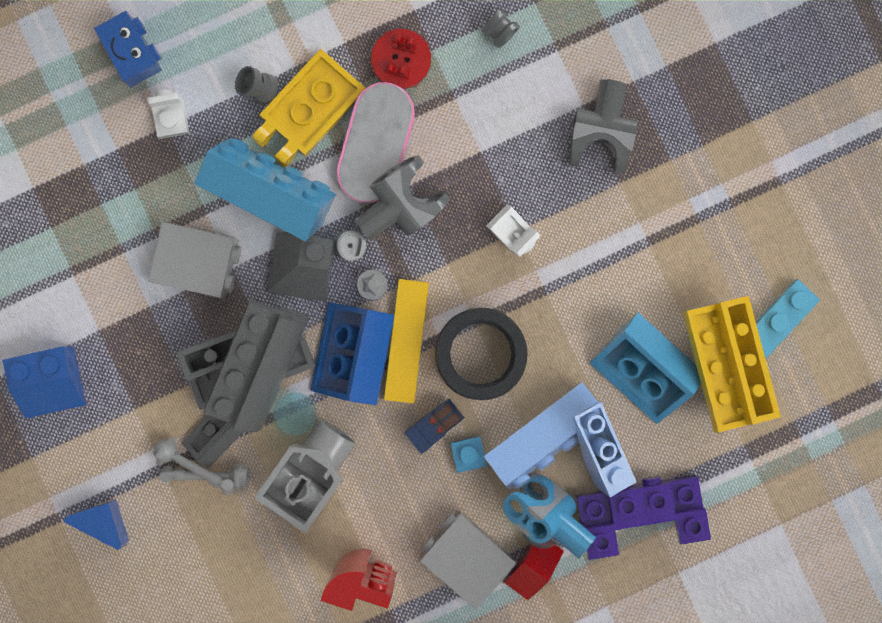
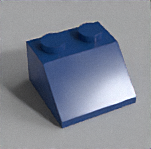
[2,346,86,419]

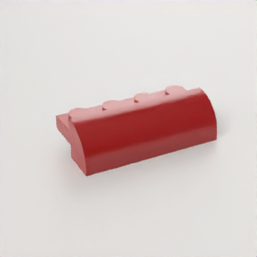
[320,549,397,611]

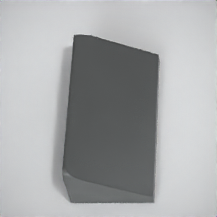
[182,415,243,467]

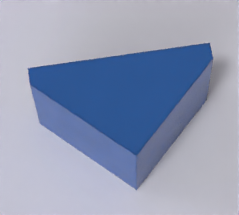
[64,499,129,551]

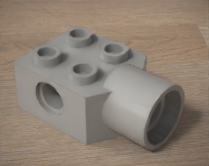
[254,420,356,533]

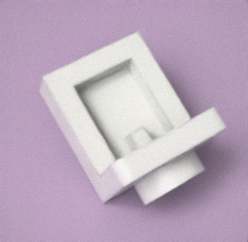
[486,204,540,257]

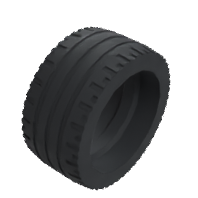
[435,308,528,400]

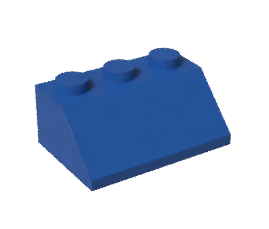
[310,302,395,405]

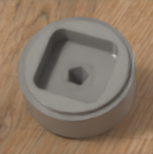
[334,230,366,261]
[357,270,388,300]

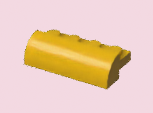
[682,296,781,433]

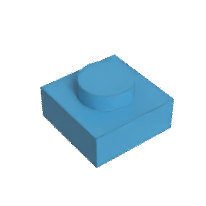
[451,436,487,473]

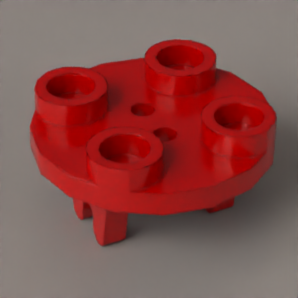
[371,28,431,89]

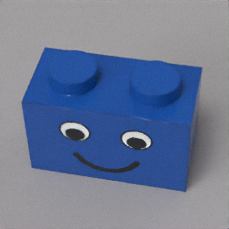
[94,11,162,88]

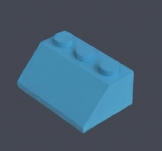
[590,312,701,424]

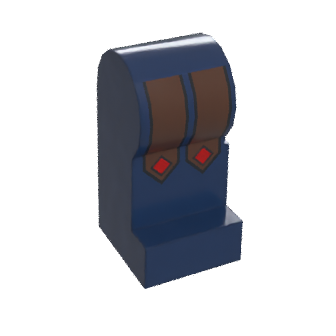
[404,398,465,455]

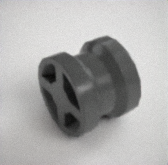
[481,9,520,48]

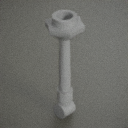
[153,437,234,496]
[159,462,250,493]

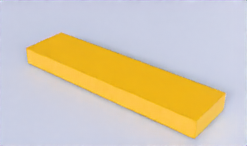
[384,279,429,404]

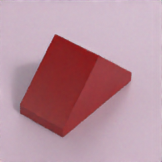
[503,540,564,600]

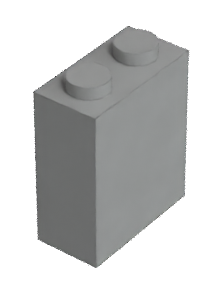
[148,222,242,299]
[420,511,516,610]

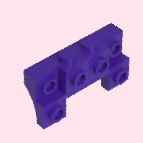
[575,475,711,560]

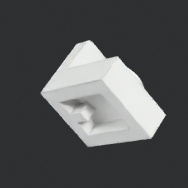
[147,90,189,139]

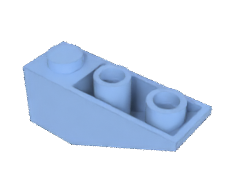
[573,401,636,497]

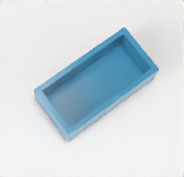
[194,138,336,242]

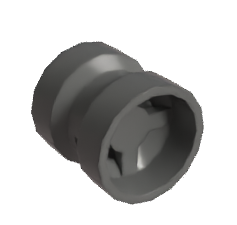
[235,66,278,104]

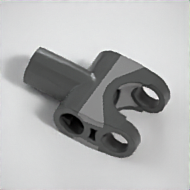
[569,79,638,176]
[354,155,450,242]

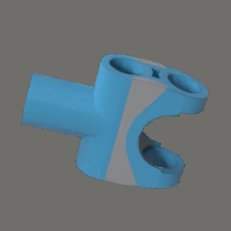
[503,474,596,559]

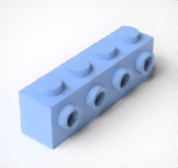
[484,382,598,490]

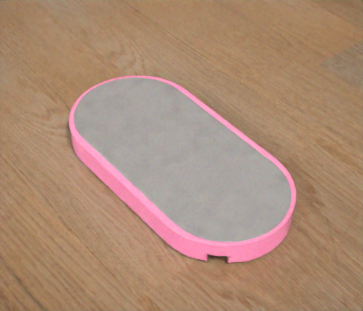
[337,82,415,203]

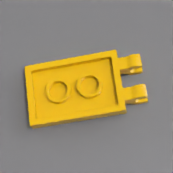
[252,48,366,168]

